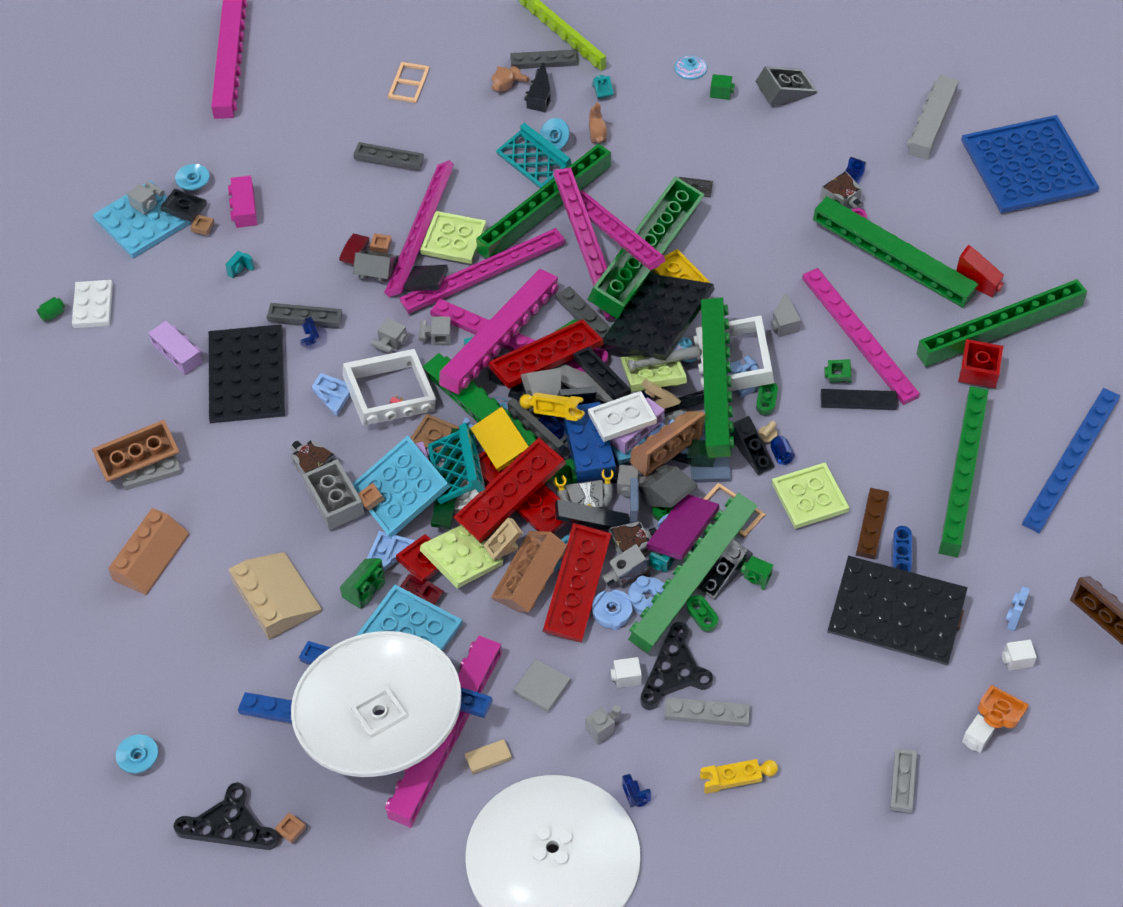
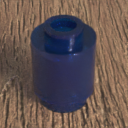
[770,436,795,465]

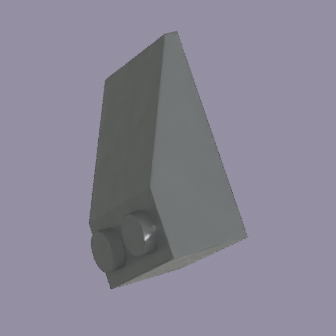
[755,66,818,105]

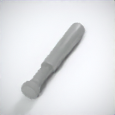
[628,346,701,371]

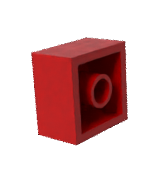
[958,339,1004,388]

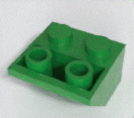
[340,558,385,609]

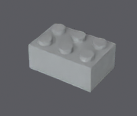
[302,459,365,530]

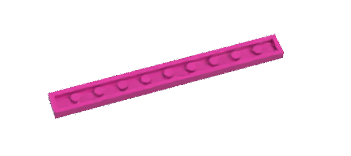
[384,160,454,297]
[553,168,616,320]
[579,190,665,270]
[400,228,565,314]
[802,268,920,405]
[430,298,586,373]

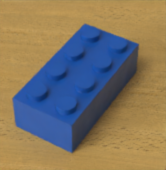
[562,402,616,483]

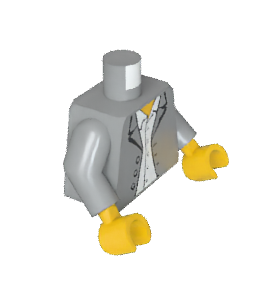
[553,470,613,527]

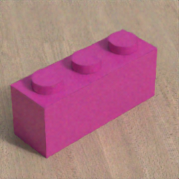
[228,175,257,228]

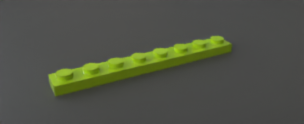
[519,0,606,71]

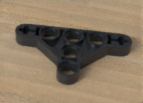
[640,622,713,710]
[173,782,279,850]

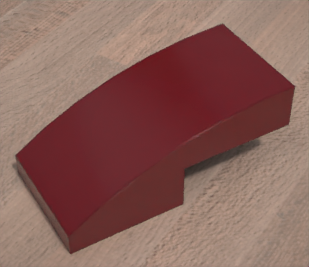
[339,233,370,264]
[400,573,444,605]

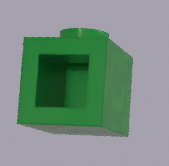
[710,74,735,100]

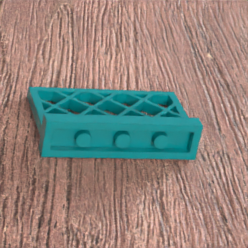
[496,122,572,188]
[428,422,485,504]

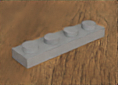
[664,697,750,727]

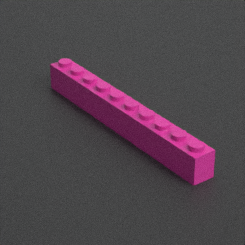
[211,0,248,119]
[439,269,559,394]
[385,635,502,828]

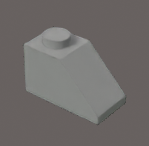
[771,294,801,337]

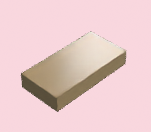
[464,739,512,775]

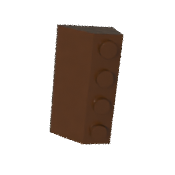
[1070,576,1123,645]

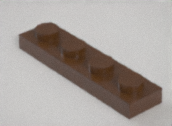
[856,488,889,560]

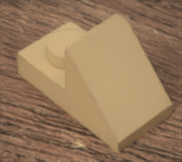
[641,378,681,409]
[483,518,523,560]

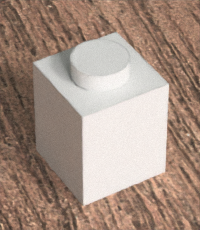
[1002,639,1037,671]
[610,657,642,688]
[962,714,995,753]

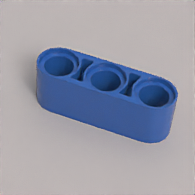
[891,526,912,572]

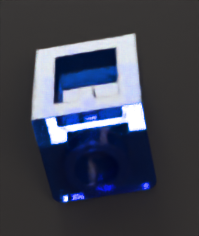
[844,157,866,184]
[300,317,319,347]
[538,415,564,440]
[622,774,651,808]

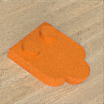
[978,685,1029,728]

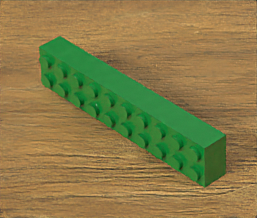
[587,176,705,319]

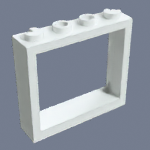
[694,316,774,391]
[342,349,436,426]

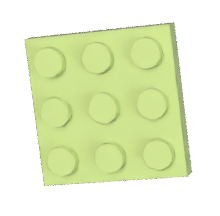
[420,211,486,264]
[620,355,687,392]
[772,463,850,529]
[420,525,504,589]

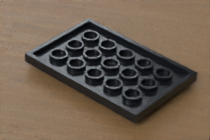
[601,274,715,361]
[208,324,285,424]
[827,555,968,666]

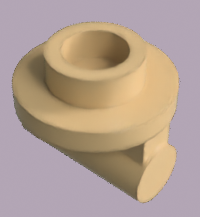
[758,421,777,443]

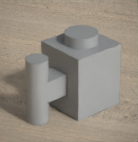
[127,181,165,215]
[419,316,451,345]
[371,318,408,354]
[617,465,652,497]
[585,705,621,744]

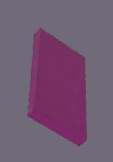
[647,494,720,560]

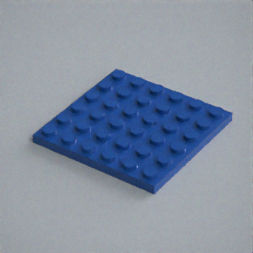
[961,115,1099,213]

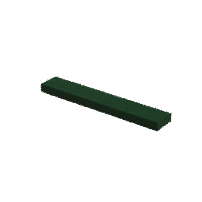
[431,428,464,529]

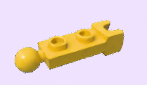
[519,393,585,421]
[700,759,778,794]

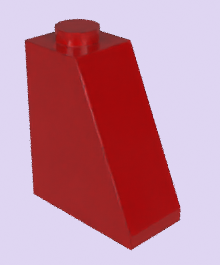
[956,245,1004,298]

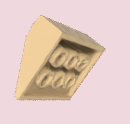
[228,552,322,640]

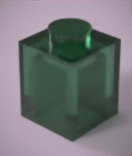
[686,439,716,467]

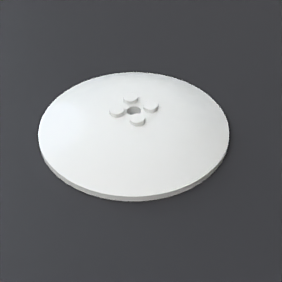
[291,631,461,777]
[465,775,640,907]

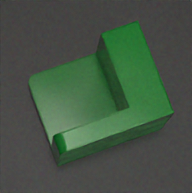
[554,459,577,490]

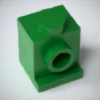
[824,359,852,383]
[741,556,774,590]

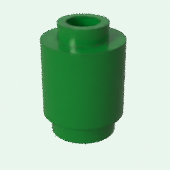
[36,297,65,322]

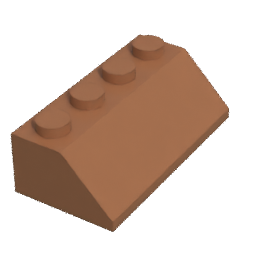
[630,411,705,477]
[92,420,180,483]
[108,508,189,595]
[491,531,567,613]

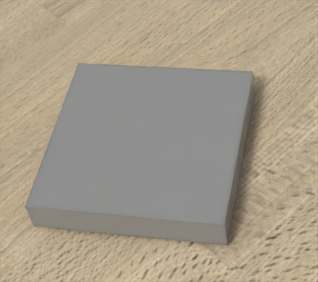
[513,659,571,713]

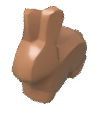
[491,66,530,92]
[589,102,607,144]

